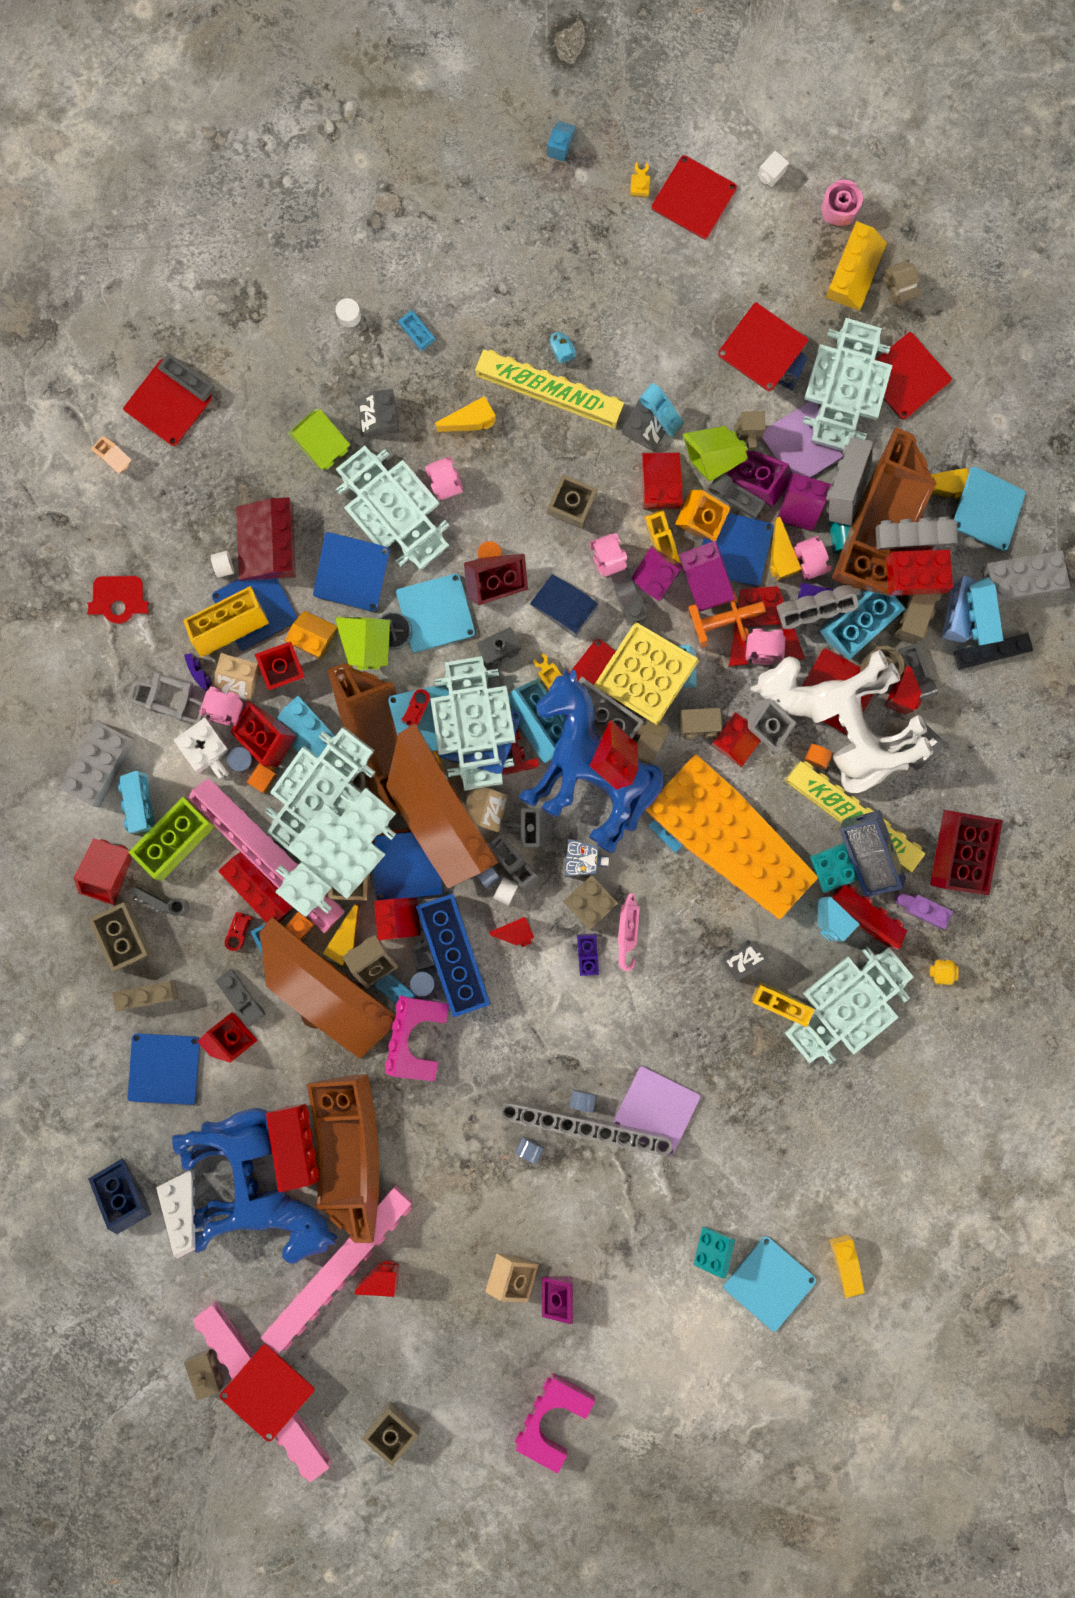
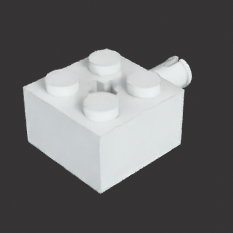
[174,718,231,780]

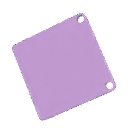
[762,401,844,478]
[613,1066,700,1155]

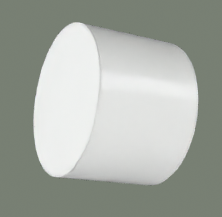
[336,298,361,327]
[211,551,234,578]
[493,877,519,906]

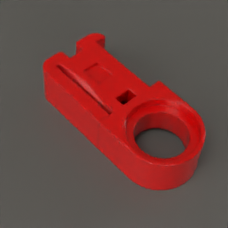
[401,689,430,726]
[224,912,253,951]

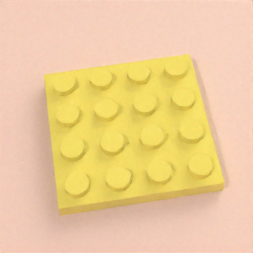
[594,622,699,725]

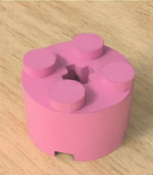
[821,180,863,226]
[425,456,464,500]
[590,533,627,578]
[794,535,831,580]
[746,629,785,665]
[199,687,243,726]

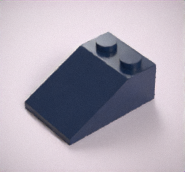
[530,574,599,638]
[88,1158,152,1235]

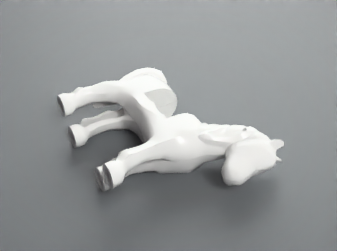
[750,650,933,793]

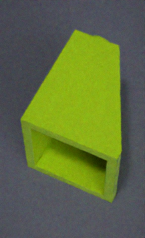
[287,409,350,470]
[683,426,748,482]
[336,617,390,670]

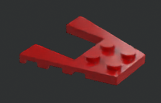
[728,586,805,667]

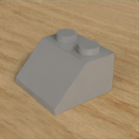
[748,698,796,753]

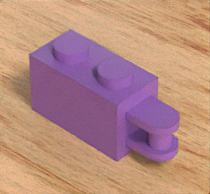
[895,893,953,929]

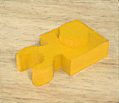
[630,162,650,197]
[533,654,562,690]

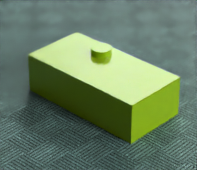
[128,797,215,881]

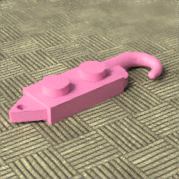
[618,893,640,971]

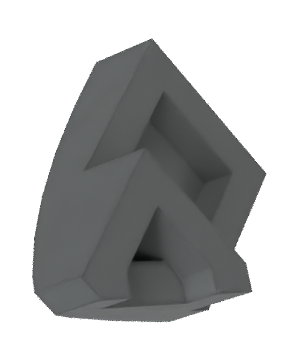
[411,930,435,971]

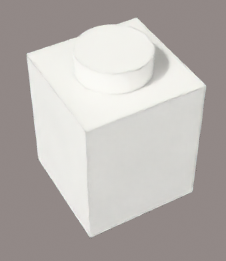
[758,151,789,187]

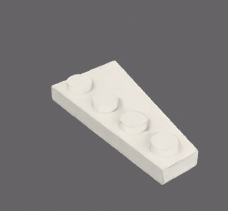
[156,1170,195,1258]

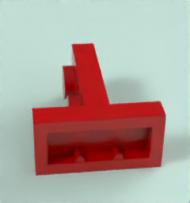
[502,728,539,776]

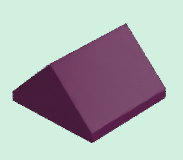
[542,1276,573,1324]

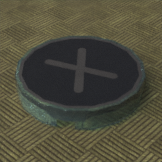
[379,612,413,650]

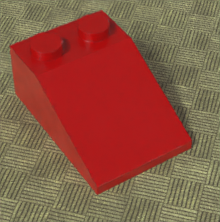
[642,452,683,509]
[230,701,297,767]
[590,721,638,790]

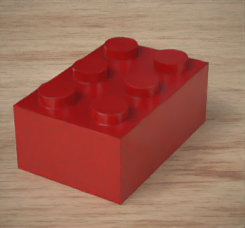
[886,549,953,596]

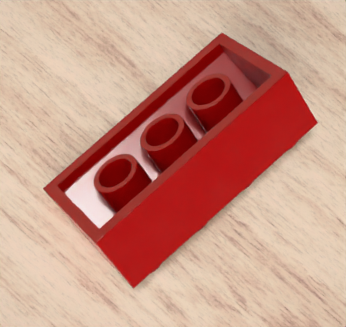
[218,852,294,923]
[831,884,907,950]
[266,1103,319,1192]

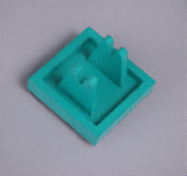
[810,842,858,893]
[693,1227,736,1279]

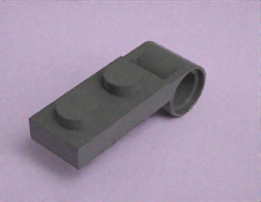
[708,474,766,519]
[898,643,938,700]
[129,886,189,916]
[215,969,266,1027]

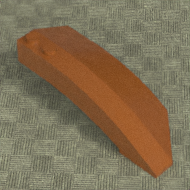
[832,427,937,596]
[328,663,401,817]
[386,723,498,888]
[260,917,396,1059]
[307,1074,379,1243]

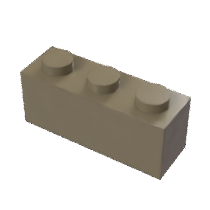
[112,980,178,1012]

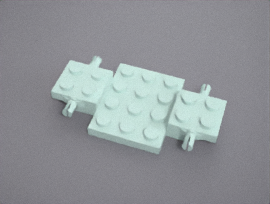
[802,318,892,451]
[335,446,450,571]
[430,656,516,791]
[265,727,375,855]
[276,788,396,917]
[784,946,914,1064]

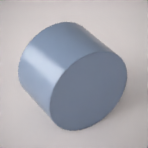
[227,747,254,773]
[477,867,500,889]
[410,971,436,996]
[569,1090,597,1112]
[515,1137,544,1164]

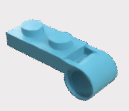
[639,383,684,437]

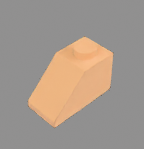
[91,436,131,474]

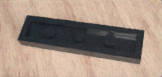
[953,633,1034,670]

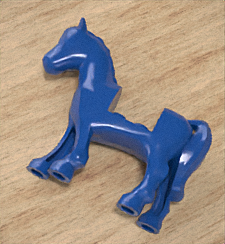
[519,670,663,854]
[172,1108,338,1264]

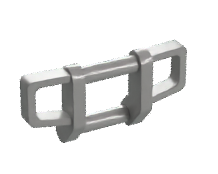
[127,670,203,724]

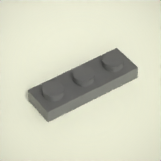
[157,353,215,402]

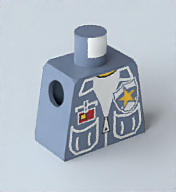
[565,839,609,876]

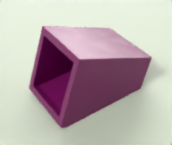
[777,473,831,532]

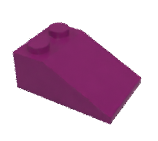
[724,451,793,507]
[679,541,735,612]

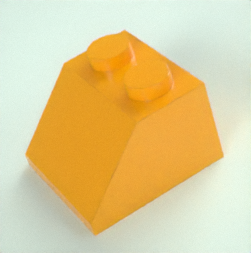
[675,490,731,541]
[284,611,338,661]

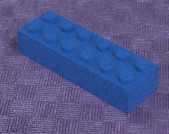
[416,894,491,1018]

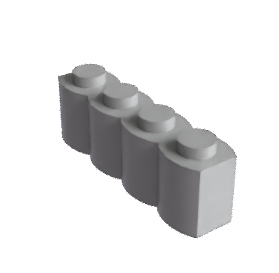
[876,516,958,550]
[777,585,859,629]

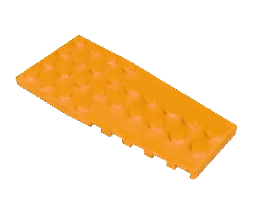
[645,754,818,920]

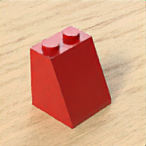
[73,838,132,906]
[374,897,421,940]

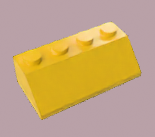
[825,221,887,311]
[183,586,269,657]

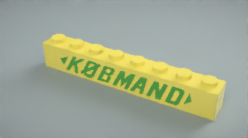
[475,349,624,429]
[785,761,925,873]

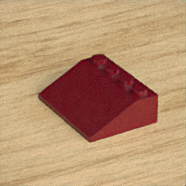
[236,497,296,581]
[930,810,1003,895]

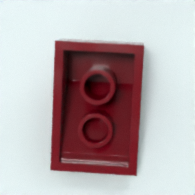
[464,554,528,606]

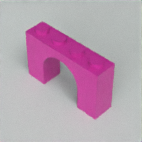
[385,996,449,1081]
[514,1373,595,1474]

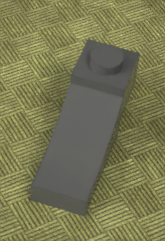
[610,567,647,626]
[489,834,541,893]

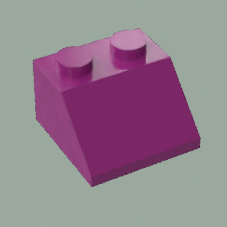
[632,546,683,601]

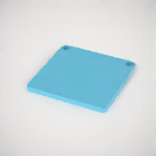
[954,467,1025,551]
[396,574,475,653]
[388,685,449,751]
[723,1236,816,1332]

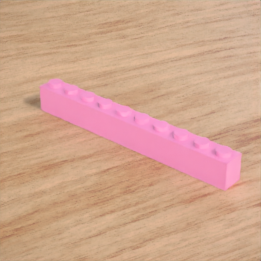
[188,778,345,934]
[261,1185,413,1354]
[193,1301,332,1482]

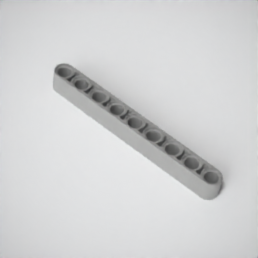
[501,1101,672,1156]

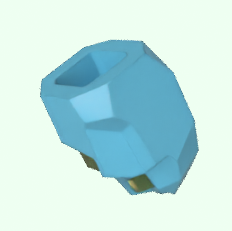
[550,332,576,364]

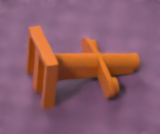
[688,591,766,649]

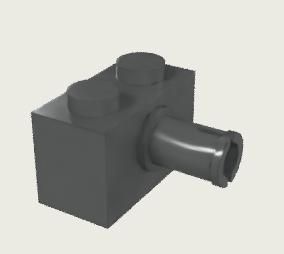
[476,627,521,667]
[505,808,546,847]

